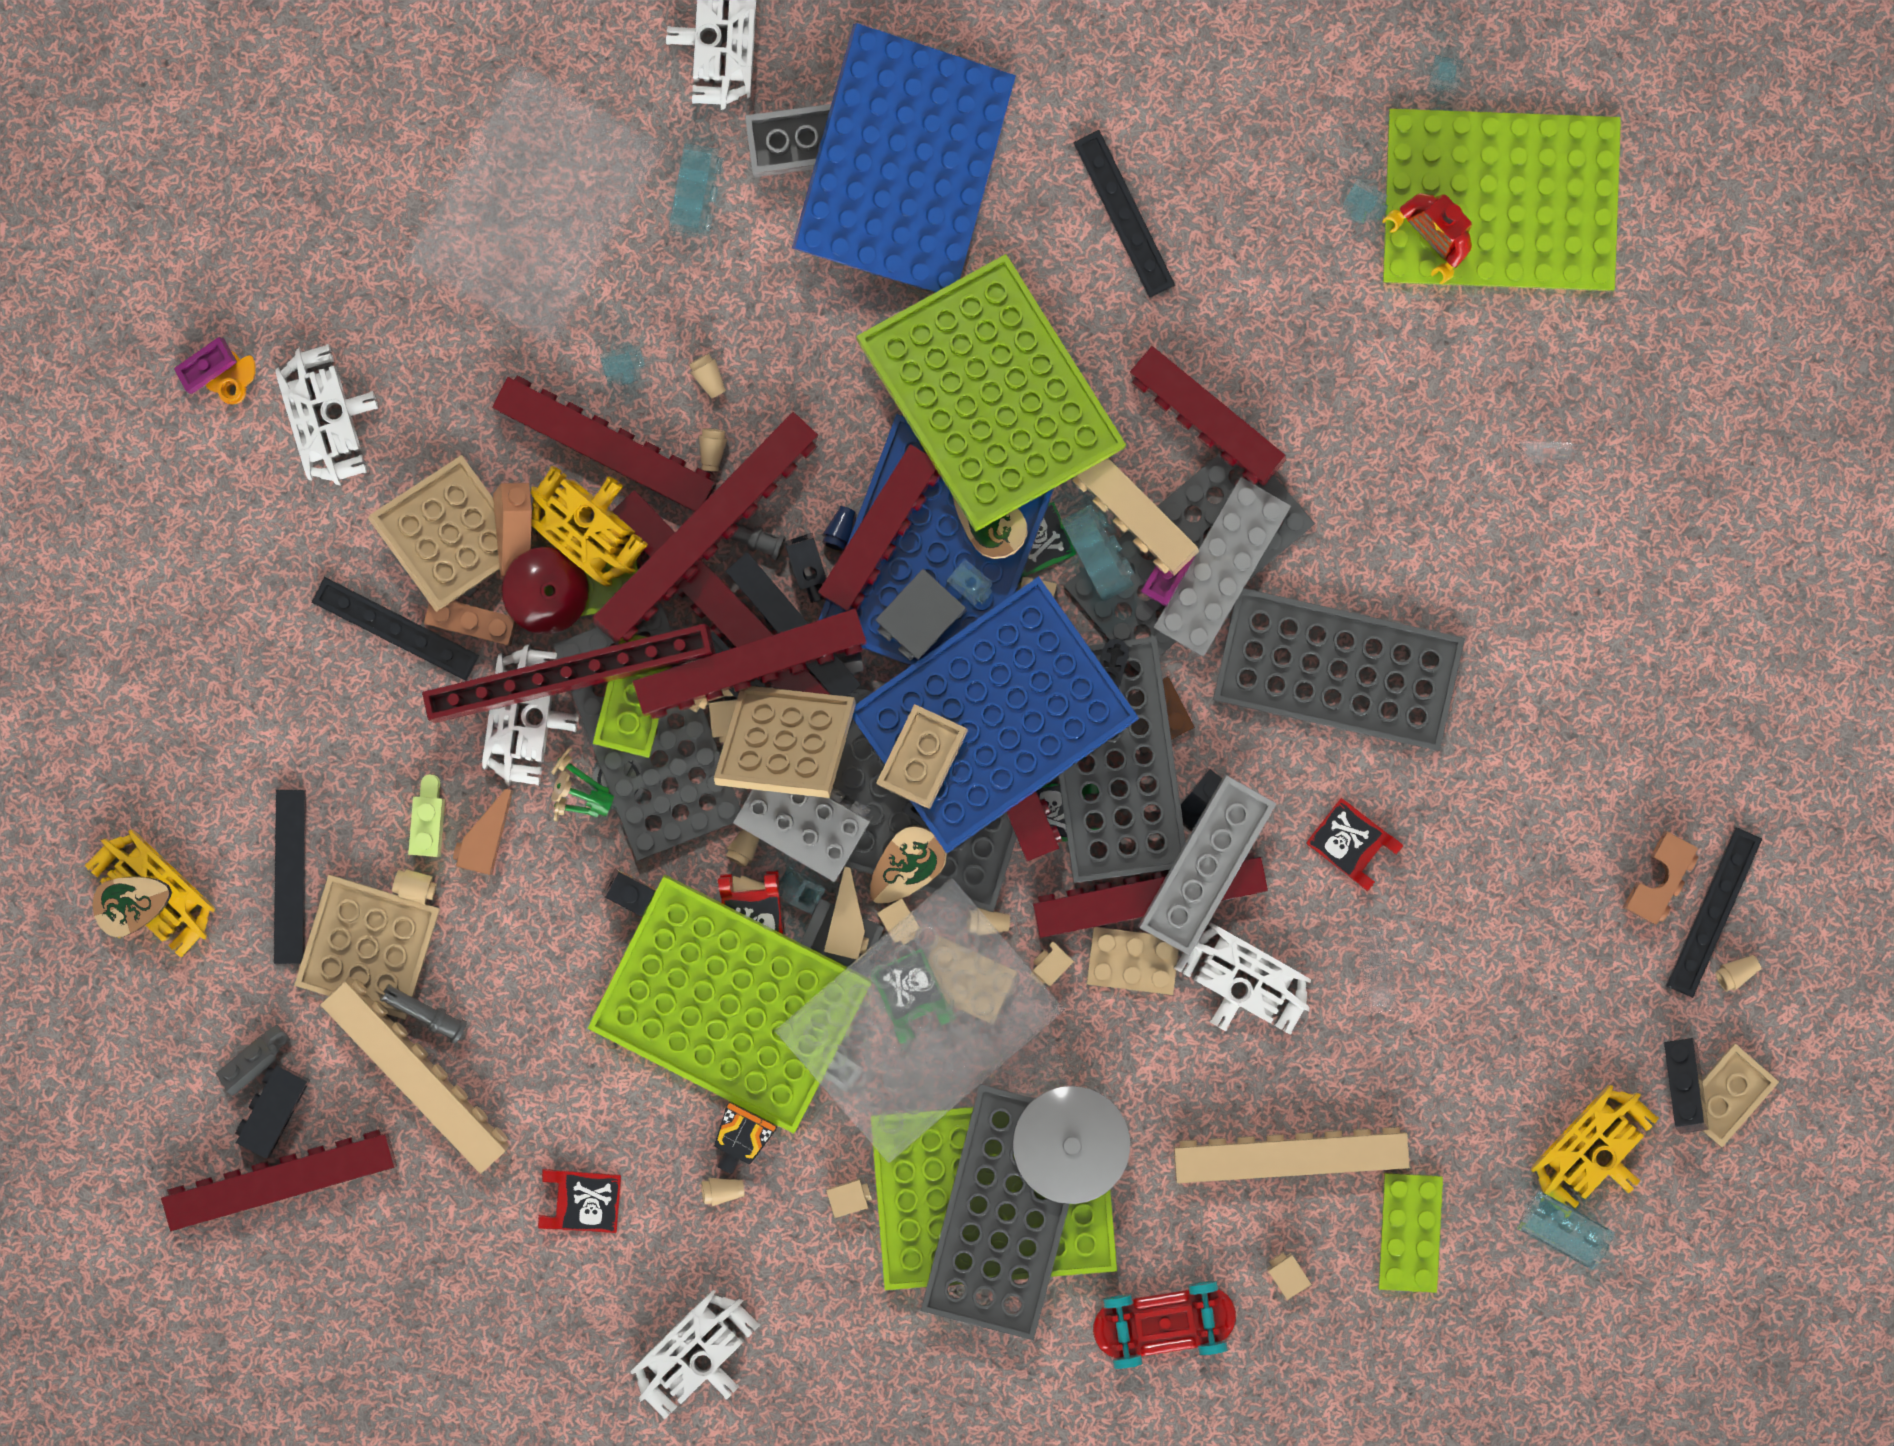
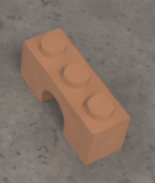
[424,601,517,647]
[1622,831,1699,925]

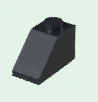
[1180,769,1222,830]

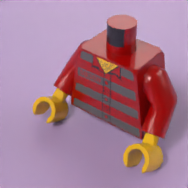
[1382,193,1472,284]

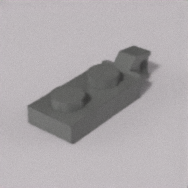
[216,1025,290,1096]

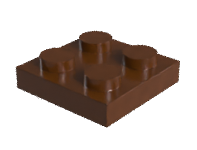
[1127,676,1195,754]

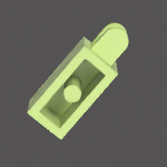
[408,774,445,857]

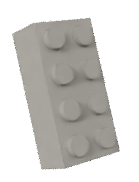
[745,104,831,177]

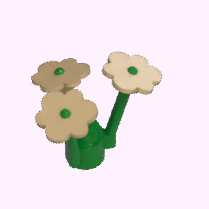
[551,748,614,822]

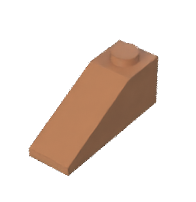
[493,483,532,577]
[453,789,513,875]

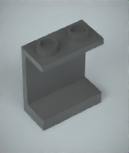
[875,569,967,661]
[801,899,887,977]

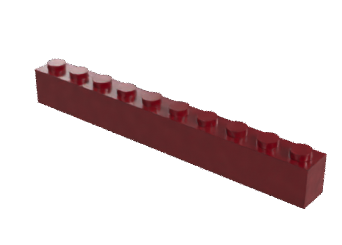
[593,412,818,645]
[612,490,830,695]
[422,624,716,723]

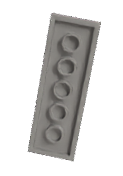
[1153,477,1291,657]
[1138,774,1277,956]

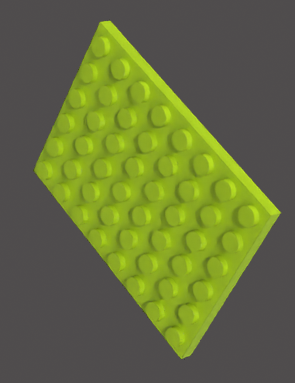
[1383,109,1621,291]
[856,254,1126,532]
[587,874,872,1134]
[871,1107,1117,1290]

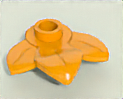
[205,350,256,405]

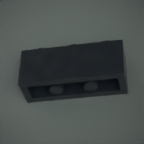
[1664,1038,1709,1134]
[235,1064,310,1159]

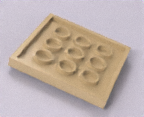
[368,455,500,612]
[714,686,856,798]
[294,874,441,1020]

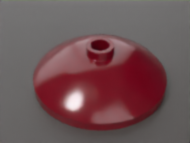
[502,547,589,634]

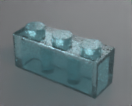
[669,143,724,238]
[1061,504,1135,601]
[1517,1190,1615,1270]

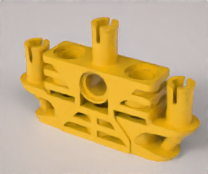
[530,466,648,587]
[84,829,215,958]
[1531,1085,1659,1216]

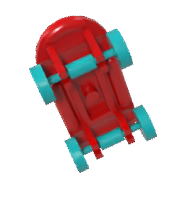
[1093,1281,1236,1369]

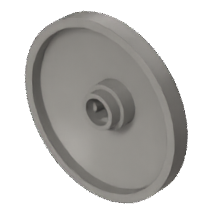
[1013,1086,1130,1204]

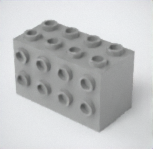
[733,787,874,882]

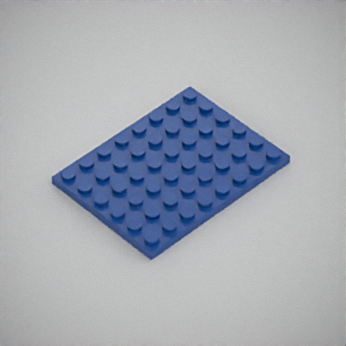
[792,23,1016,293]
[819,414,1055,666]
[852,576,1139,853]

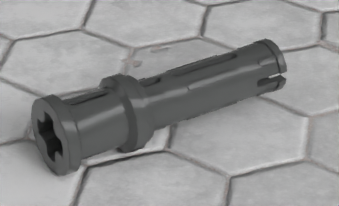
[730,523,786,561]
[380,984,467,1044]

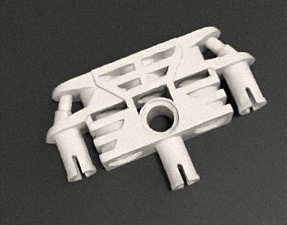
[666,0,756,110]
[275,344,378,486]
[482,643,579,787]
[1174,922,1311,1035]
[630,1290,761,1419]

